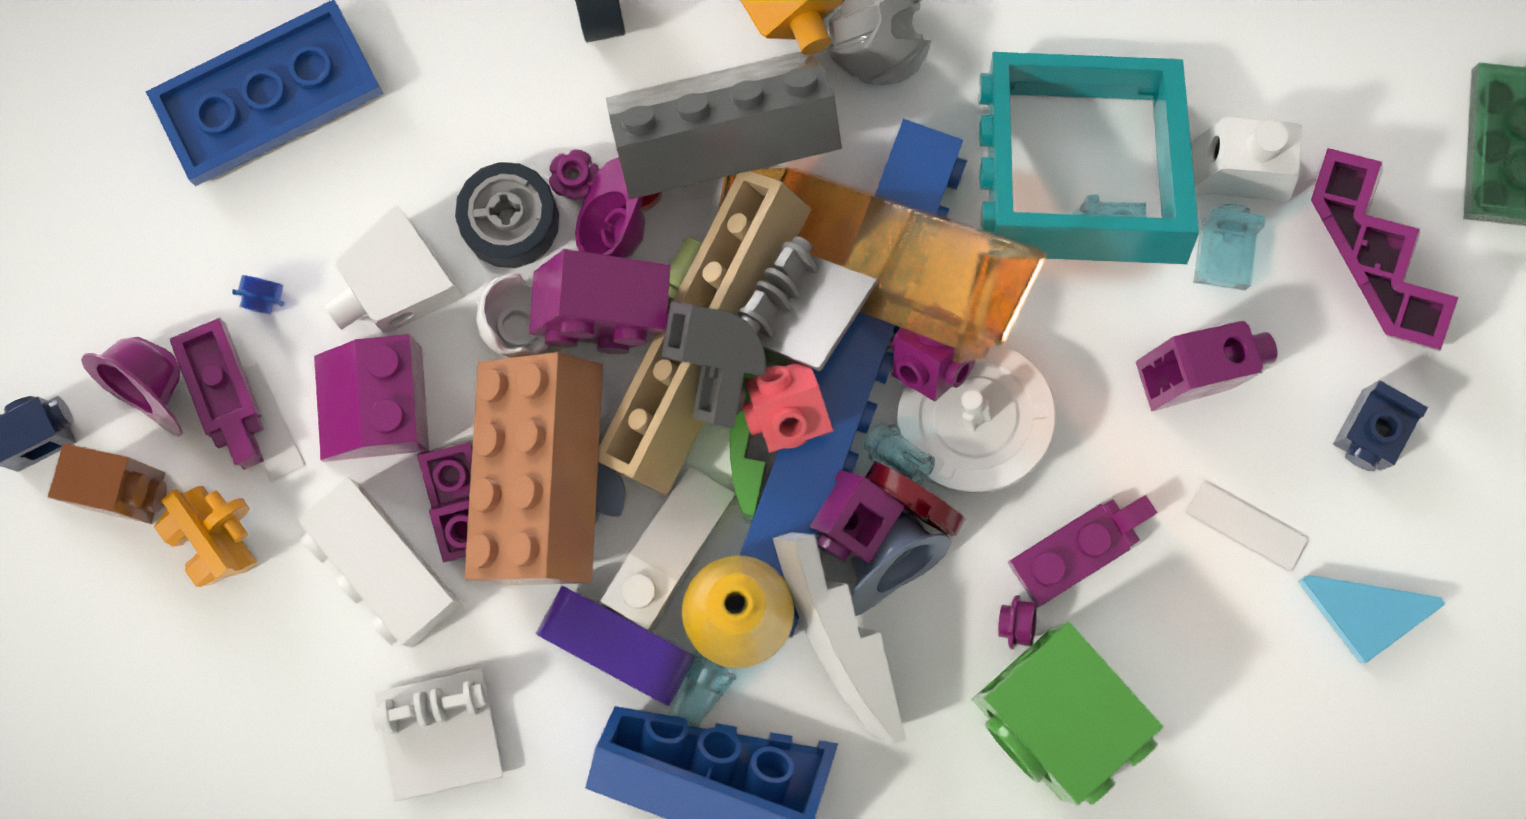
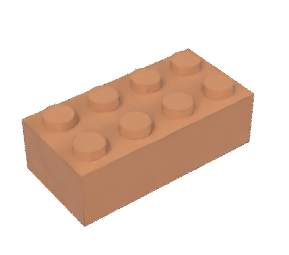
[464,352,603,585]

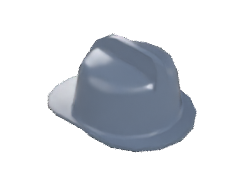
[850,512,951,616]

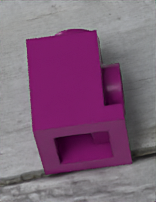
[809,470,905,563]

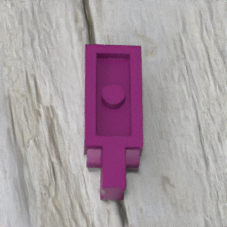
[169,318,264,470]
[1007,495,1158,608]

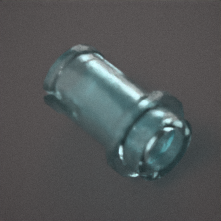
[863,423,935,485]

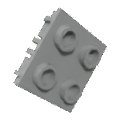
[737,236,878,371]

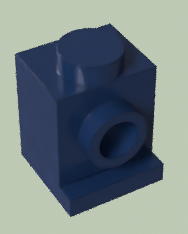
[1333,380,1428,471]
[0,396,76,472]

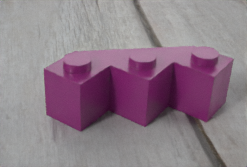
[1311,148,1459,351]

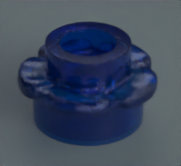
[232,275,285,315]

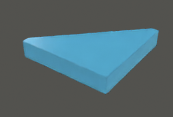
[1298,575,1445,664]

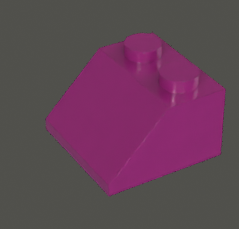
[314,334,429,462]

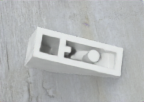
[601,466,736,633]

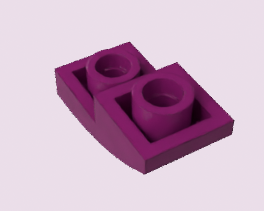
[417,439,473,563]

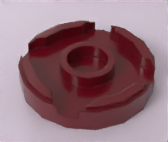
[865,461,967,537]

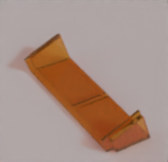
[718,164,1047,363]

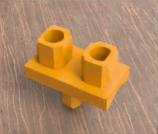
[154,486,258,587]

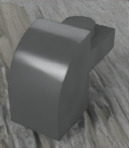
[661,301,765,428]

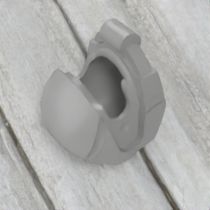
[828,0,931,85]

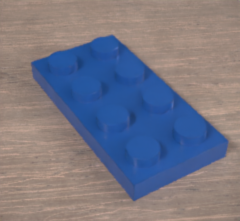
[145,0,383,187]

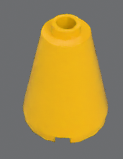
[682,555,794,668]

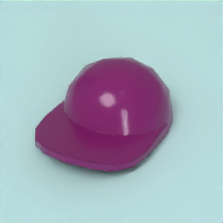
[575,157,645,258]

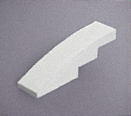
[772,532,906,744]

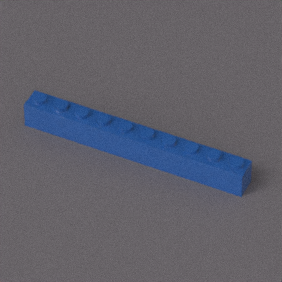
[724,118,967,638]

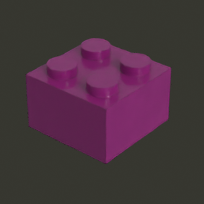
[528,249,671,354]

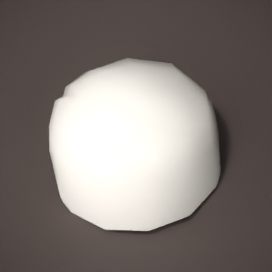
[476,273,549,358]

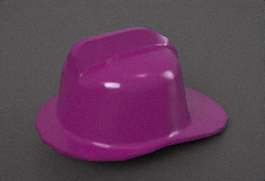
[81,337,183,437]

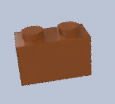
[47,443,167,524]

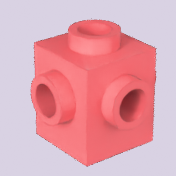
[742,362,833,453]

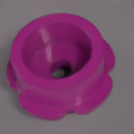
[549,149,599,200]
[998,595,1037,650]

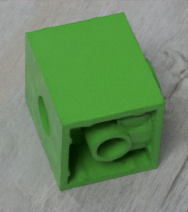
[971,621,1164,805]

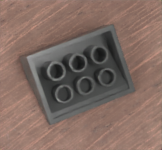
[605,52,842,200]

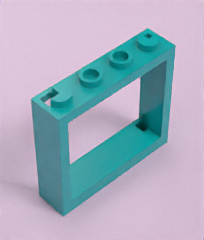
[978,52,1199,265]

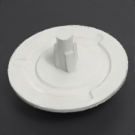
[897,342,1055,493]

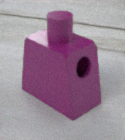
[1135,321,1278,412]

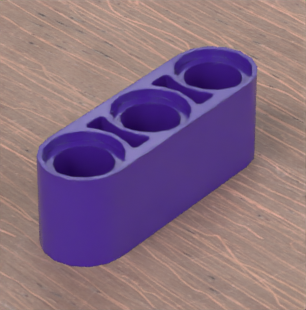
[535,585,696,707]

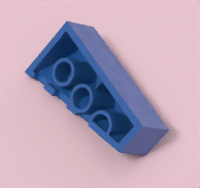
[585,706,839,819]

